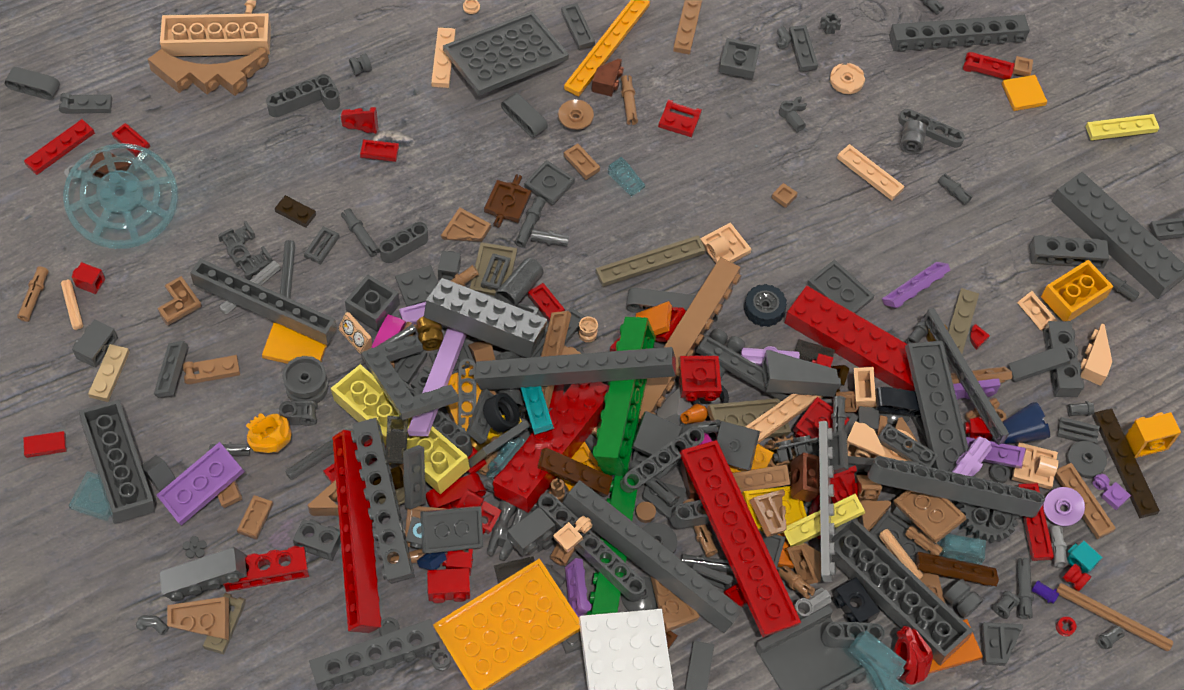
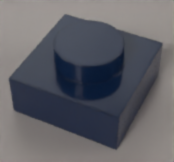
[417,552,447,570]

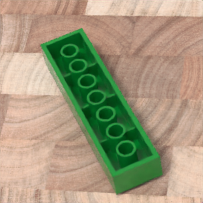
[593,317,656,476]

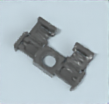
[218,221,273,280]

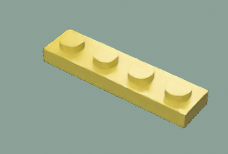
[1085,114,1159,140]
[784,493,865,546]

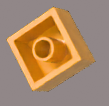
[1125,412,1181,458]

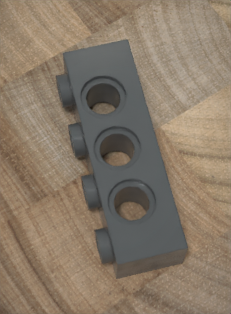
[1029,235,1109,269]
[1044,321,1084,397]

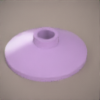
[1044,487,1085,526]

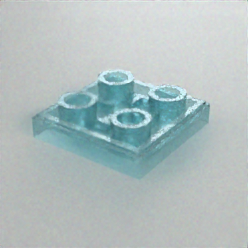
[486,437,526,478]

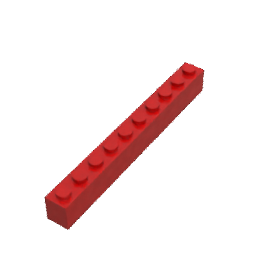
[332,430,381,633]

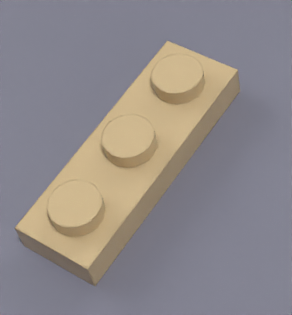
[88,344,130,402]

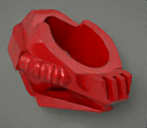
[893,626,933,685]

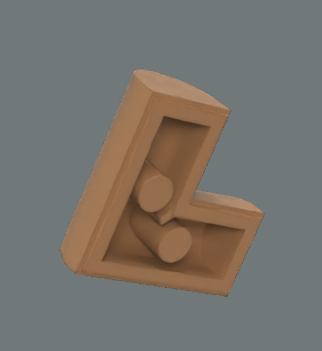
[157,276,202,326]

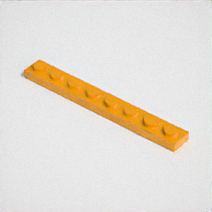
[564,0,650,97]

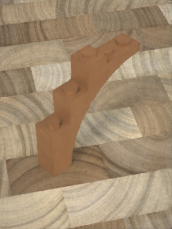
[148,47,269,96]

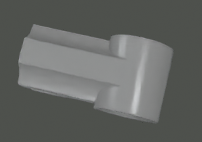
[794,587,832,620]

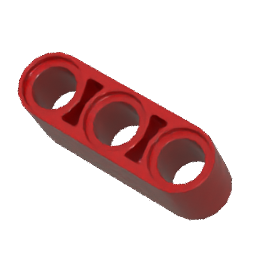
[426,473,487,509]

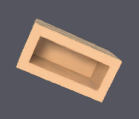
[854,367,876,412]

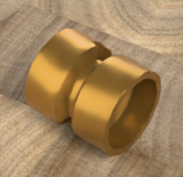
[416,316,444,351]

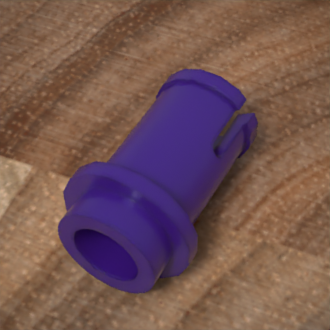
[1032,580,1059,604]

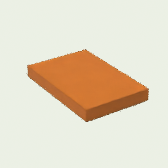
[929,619,983,674]

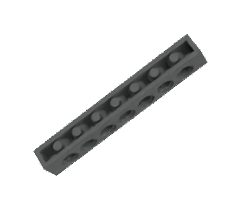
[889,14,1030,51]
[351,418,415,584]

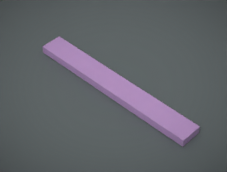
[407,327,467,436]

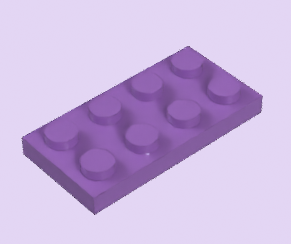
[157,442,245,525]

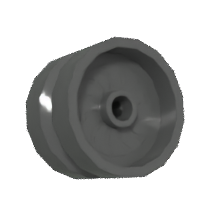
[282,356,329,407]

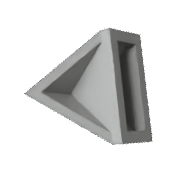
[657,387,692,425]

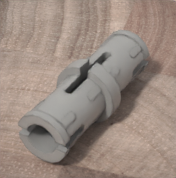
[1049,526,1068,568]

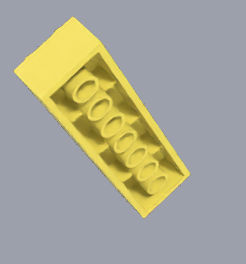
[331,364,470,494]

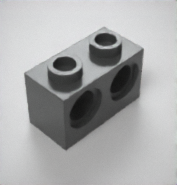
[293,519,341,561]

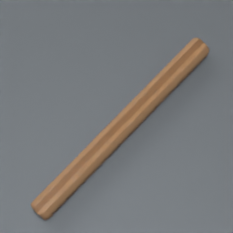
[1056,583,1173,651]

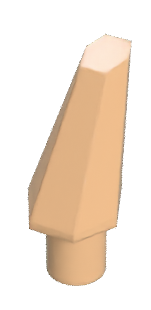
[244,0,256,14]

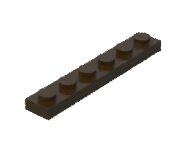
[1092,408,1160,519]

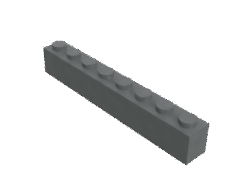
[190,258,337,346]

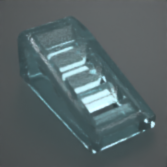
[608,157,645,197]

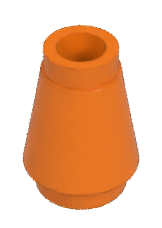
[680,404,708,424]

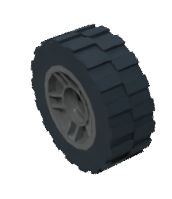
[744,284,787,327]

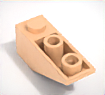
[1080,324,1112,386]

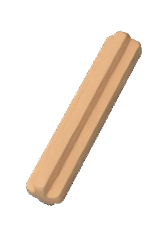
[61,279,83,330]
[879,529,923,579]

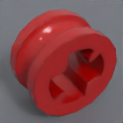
[1056,616,1077,637]

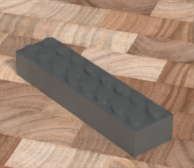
[1051,172,1184,299]
[831,519,973,666]

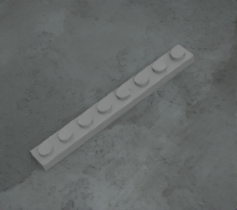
[819,421,836,582]

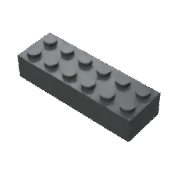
[424,278,548,358]
[79,400,154,524]

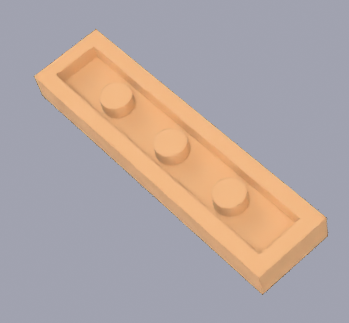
[431,28,455,88]
[837,144,905,201]

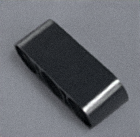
[875,387,921,417]

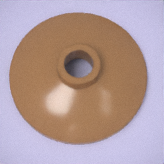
[558,100,594,130]

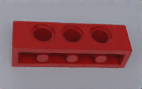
[223,546,309,592]

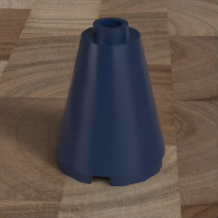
[995,402,1050,444]

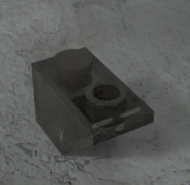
[385,416,408,464]

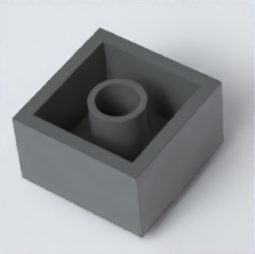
[345,275,400,331]

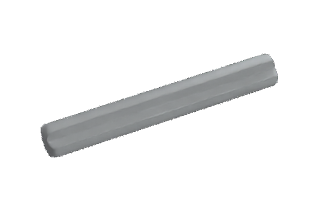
[219,261,280,314]

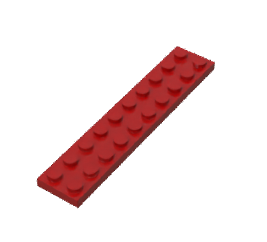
[679,440,801,637]

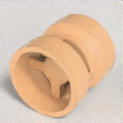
[578,316,598,342]

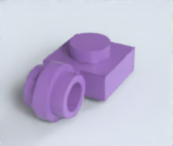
[1093,474,1131,510]

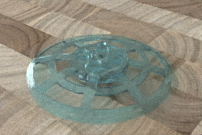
[63,144,178,249]

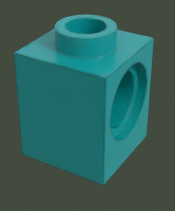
[1067,541,1103,573]

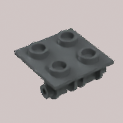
[769,435,817,463]

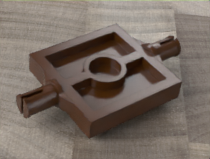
[484,174,531,228]

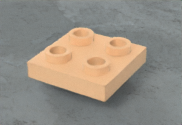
[700,223,751,263]
[1012,442,1058,490]

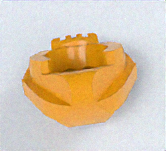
[246,413,291,453]

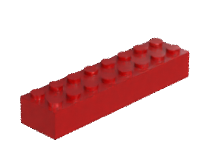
[784,286,916,392]
[493,382,610,513]

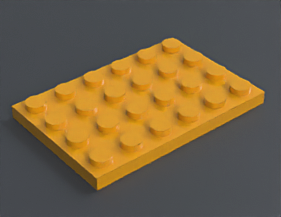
[433,558,580,690]

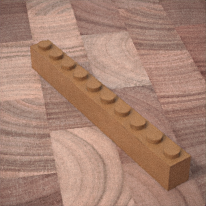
[638,257,742,425]

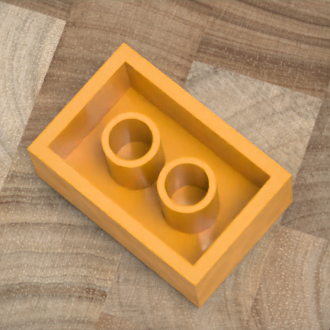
[1041,260,1113,321]

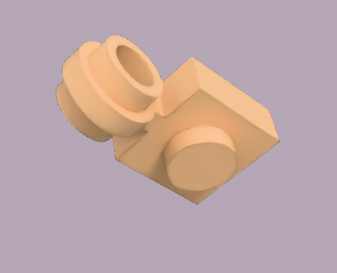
[553,516,593,553]

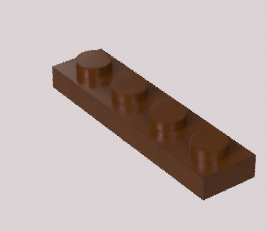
[537,448,613,497]
[915,552,999,587]

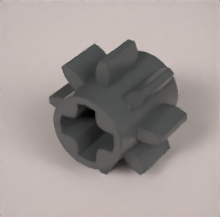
[820,13,841,34]

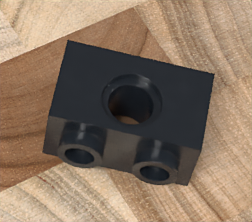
[833,577,880,623]

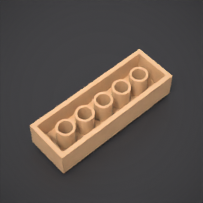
[160,13,271,56]

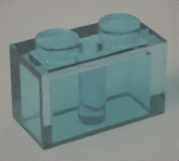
[939,534,986,565]

